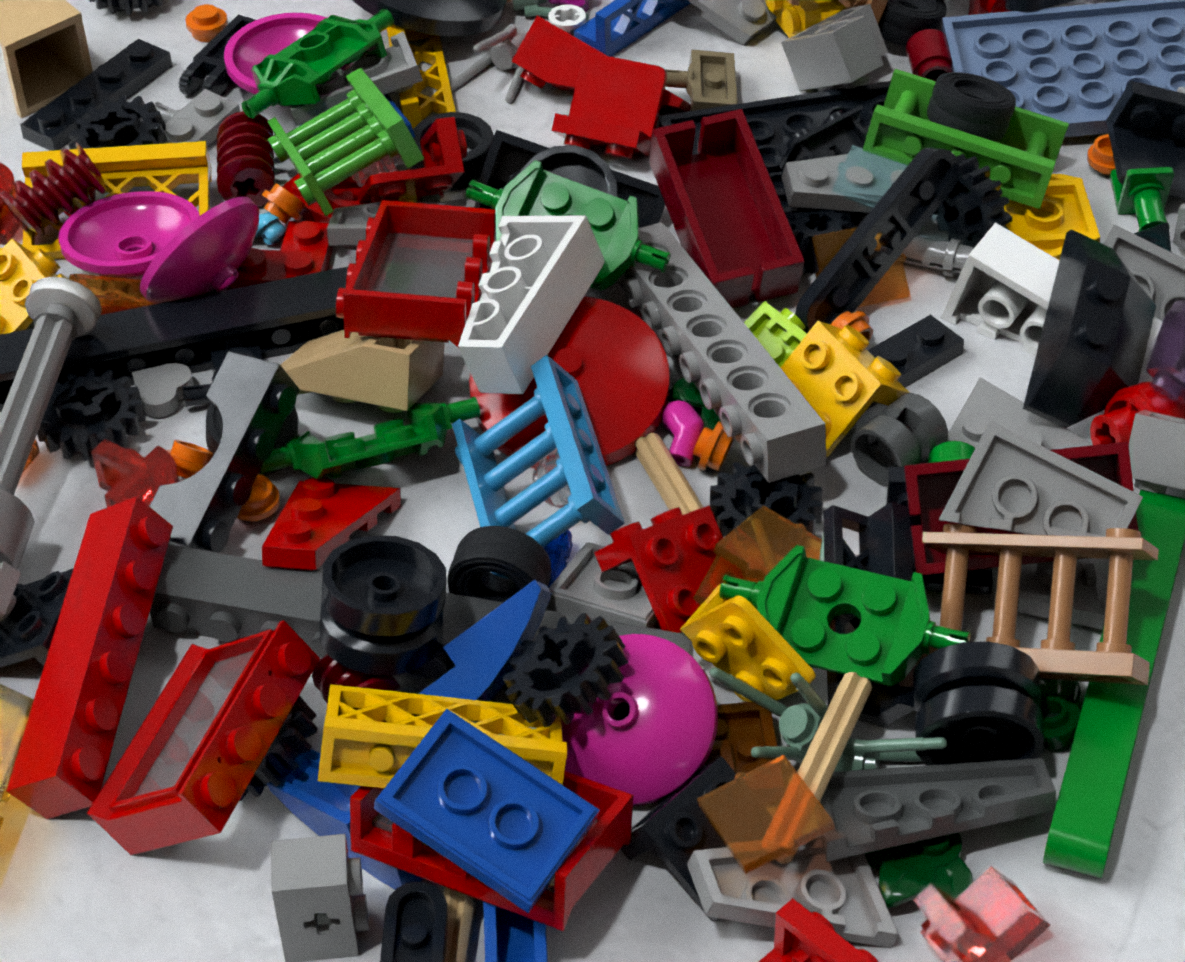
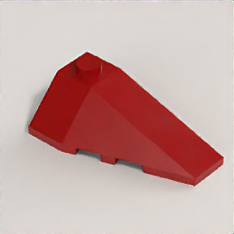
[512,15,691,112]

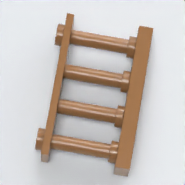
[916,524,1159,685]

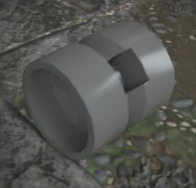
[851,393,948,486]

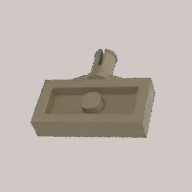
[663,49,737,111]

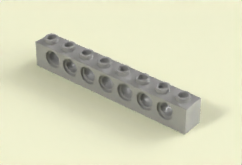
[614,222,826,483]

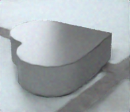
[132,363,194,418]

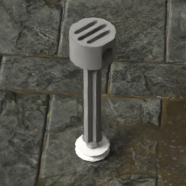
[0,277,102,570]

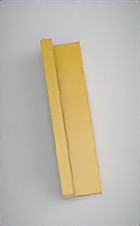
[386,25,456,128]

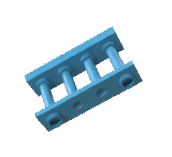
[452,355,625,579]

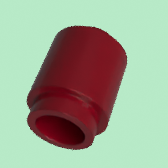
[906,29,953,81]

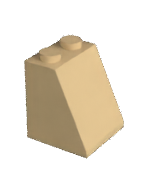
[0,0,93,119]

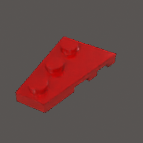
[262,477,401,570]

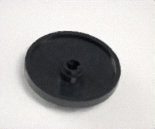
[353,0,507,36]

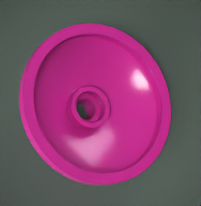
[224,12,353,94]
[58,191,200,278]
[140,197,259,304]
[561,634,718,806]

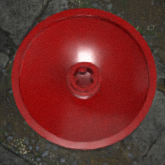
[469,296,670,472]

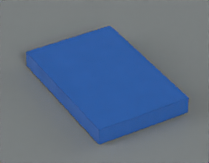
[374,709,600,914]

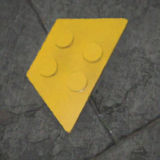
[1004,174,1100,261]

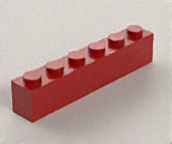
[6,496,173,819]

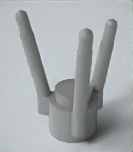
[450,24,527,103]

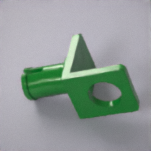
[1110,167,1174,231]

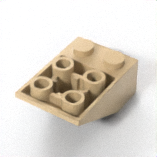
[281,330,445,412]

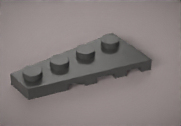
[815,758,1056,862]

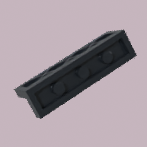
[823,501,916,727]

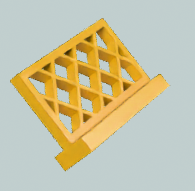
[22,141,212,259]
[318,684,567,788]

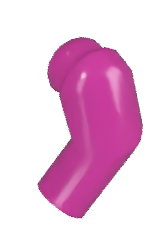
[662,400,704,467]

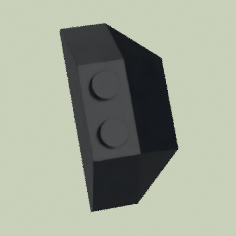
[1023,229,1156,428]

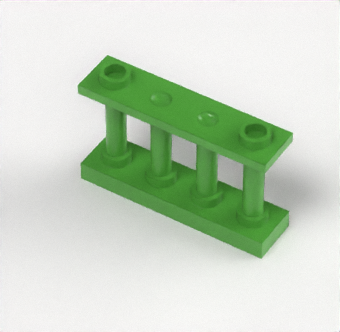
[267,68,424,216]
[862,69,1069,209]

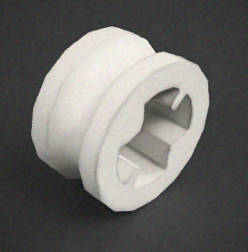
[548,5,586,36]

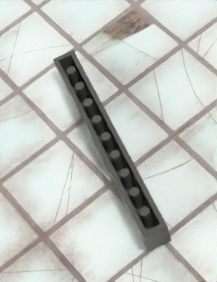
[150,544,693,713]

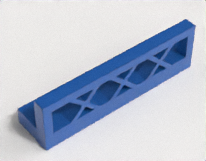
[574,0,691,57]

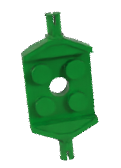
[242,9,394,119]
[466,160,671,292]
[259,397,481,479]
[719,545,971,687]

